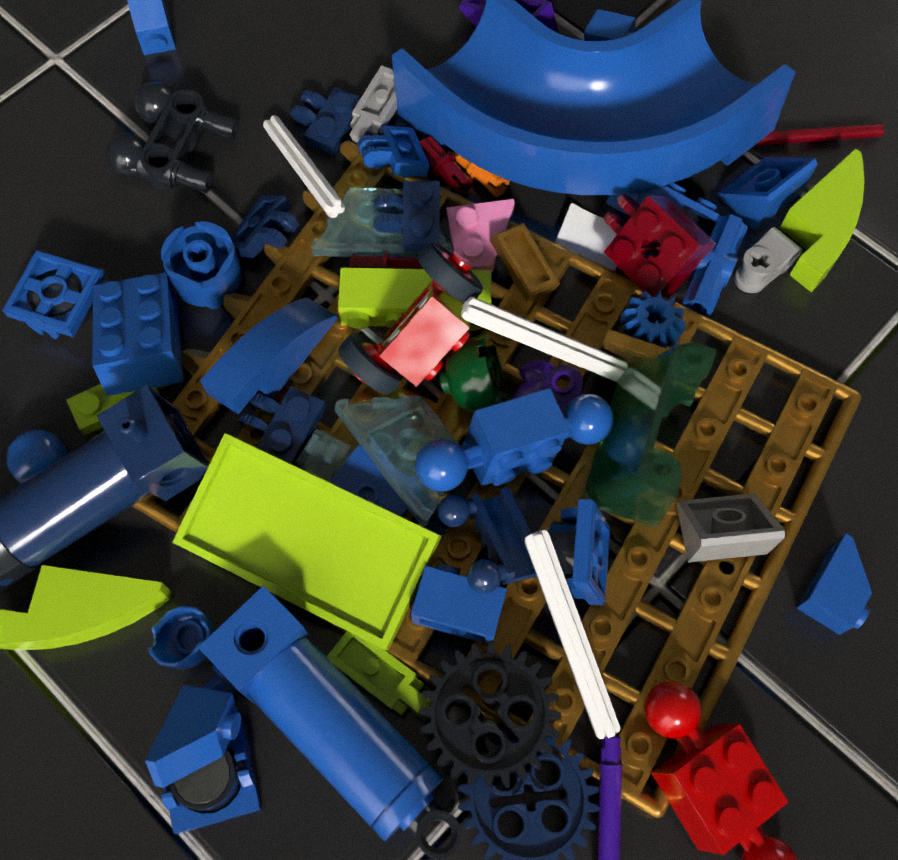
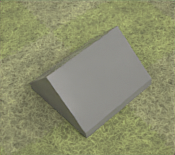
[677,493,785,563]

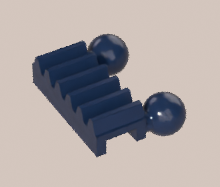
[437,487,537,594]

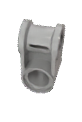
[734,227,803,293]

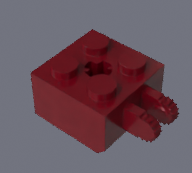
[603,193,716,298]

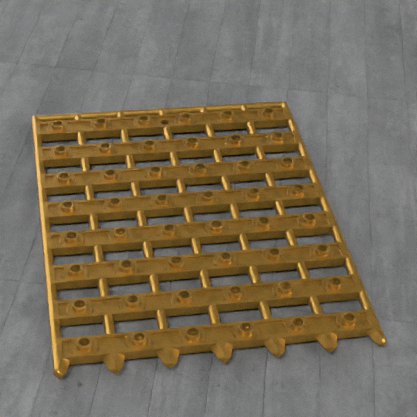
[132,141,861,818]

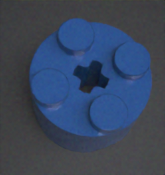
[161,221,243,309]

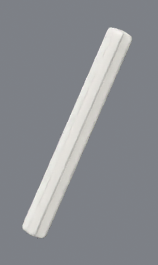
[263,115,345,218]
[461,297,628,382]
[524,530,620,739]

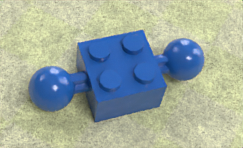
[415,388,614,492]

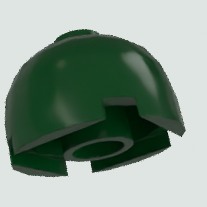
[440,334,506,413]

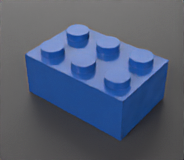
[92,272,183,396]

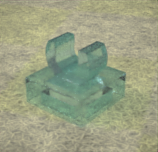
[296,429,351,482]

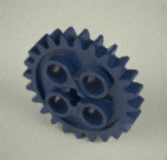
[458,725,600,860]

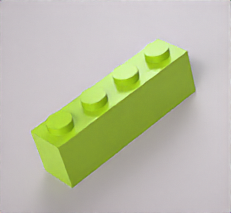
[338,268,491,331]

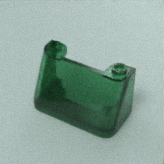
[585,343,717,528]

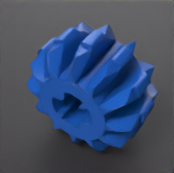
[620,290,686,349]

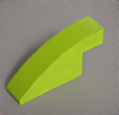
[780,149,865,293]
[0,565,172,650]

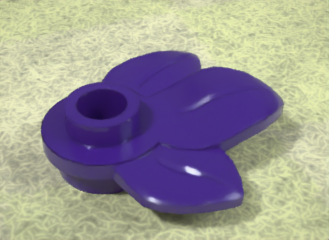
[512,360,584,414]

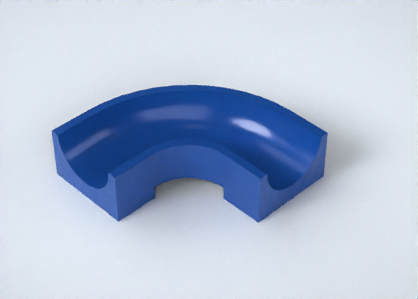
[392,0,796,195]

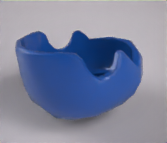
[6,429,68,483]
[148,605,214,670]

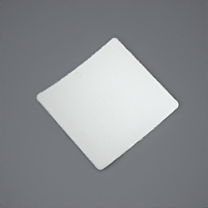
[555,203,617,271]

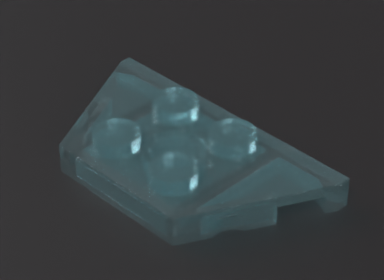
[311,188,453,257]
[334,396,460,526]

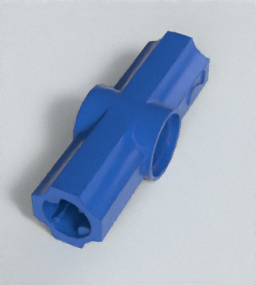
[682,214,748,318]

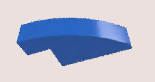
[200,297,337,414]

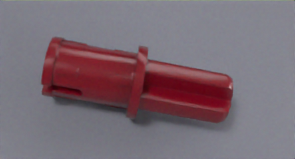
[420,136,473,196]
[350,252,423,269]

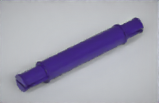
[598,735,623,860]

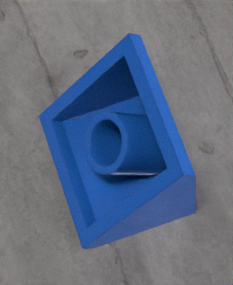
[718,157,818,230]

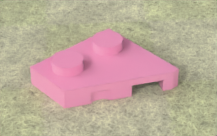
[446,199,515,272]

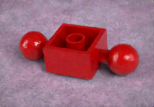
[644,681,798,860]

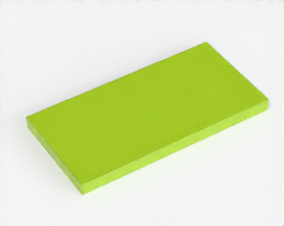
[172,433,442,650]

